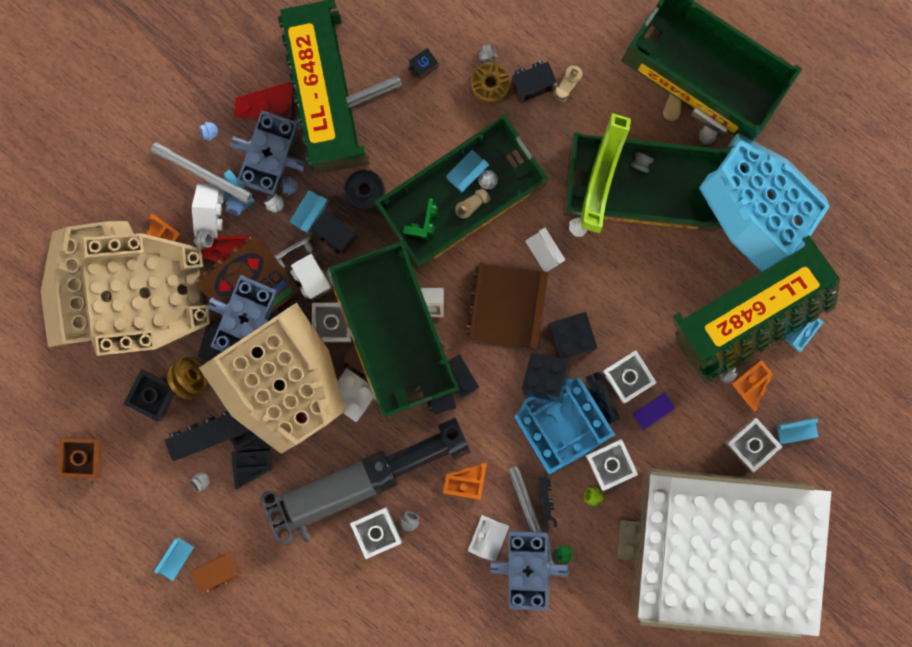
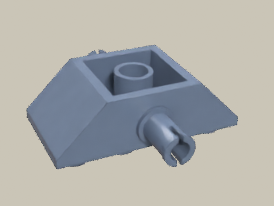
[230,110,306,195]
[207,275,277,353]
[490,531,569,611]

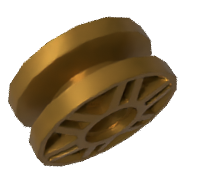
[471,62,511,105]
[166,356,209,400]

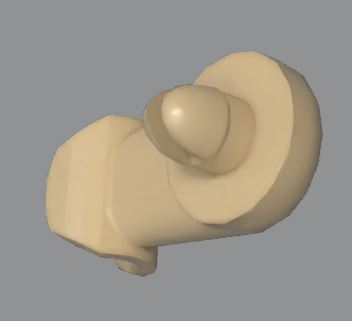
[553,66,582,102]
[663,94,682,121]
[455,189,490,219]

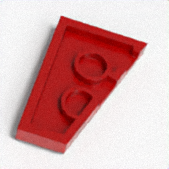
[235,81,294,120]
[201,235,254,262]

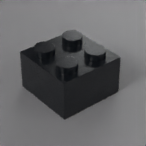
[511,61,557,103]
[311,209,358,254]
[548,312,598,359]
[522,353,571,403]
[123,369,175,422]

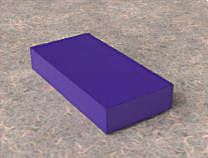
[633,392,675,430]

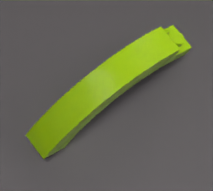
[580,113,631,233]

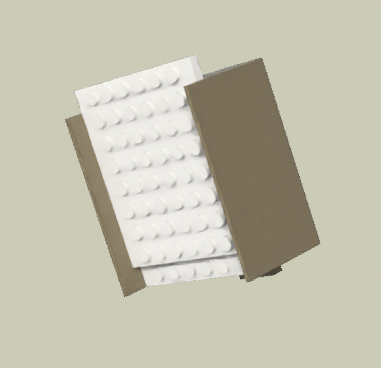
[616,468,831,641]

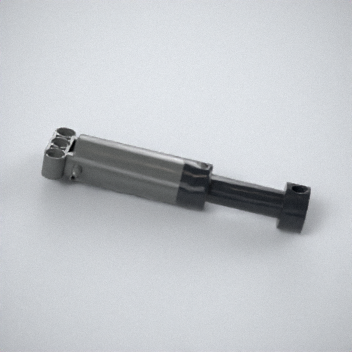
[260,417,471,546]

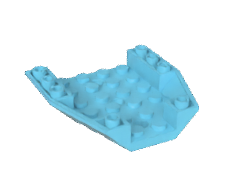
[699,133,830,272]

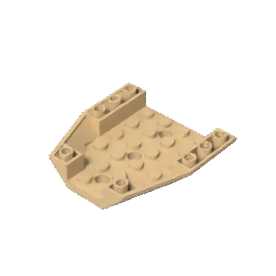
[41,221,149,348]
[81,233,210,356]
[199,303,345,454]

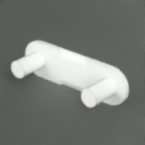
[274,236,314,268]

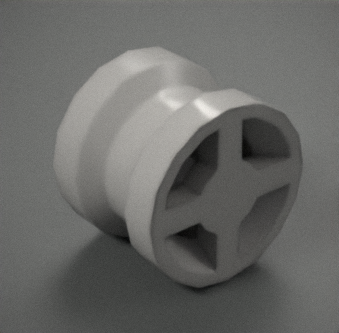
[630,152,654,173]

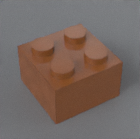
[58,437,103,479]
[190,552,240,594]

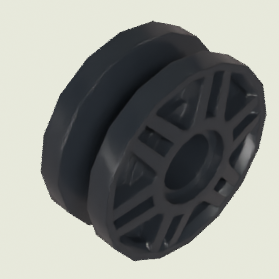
[344,169,385,211]

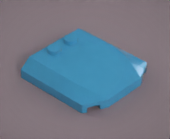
[514,378,615,476]

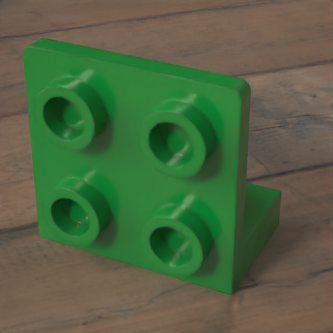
[403,199,438,241]

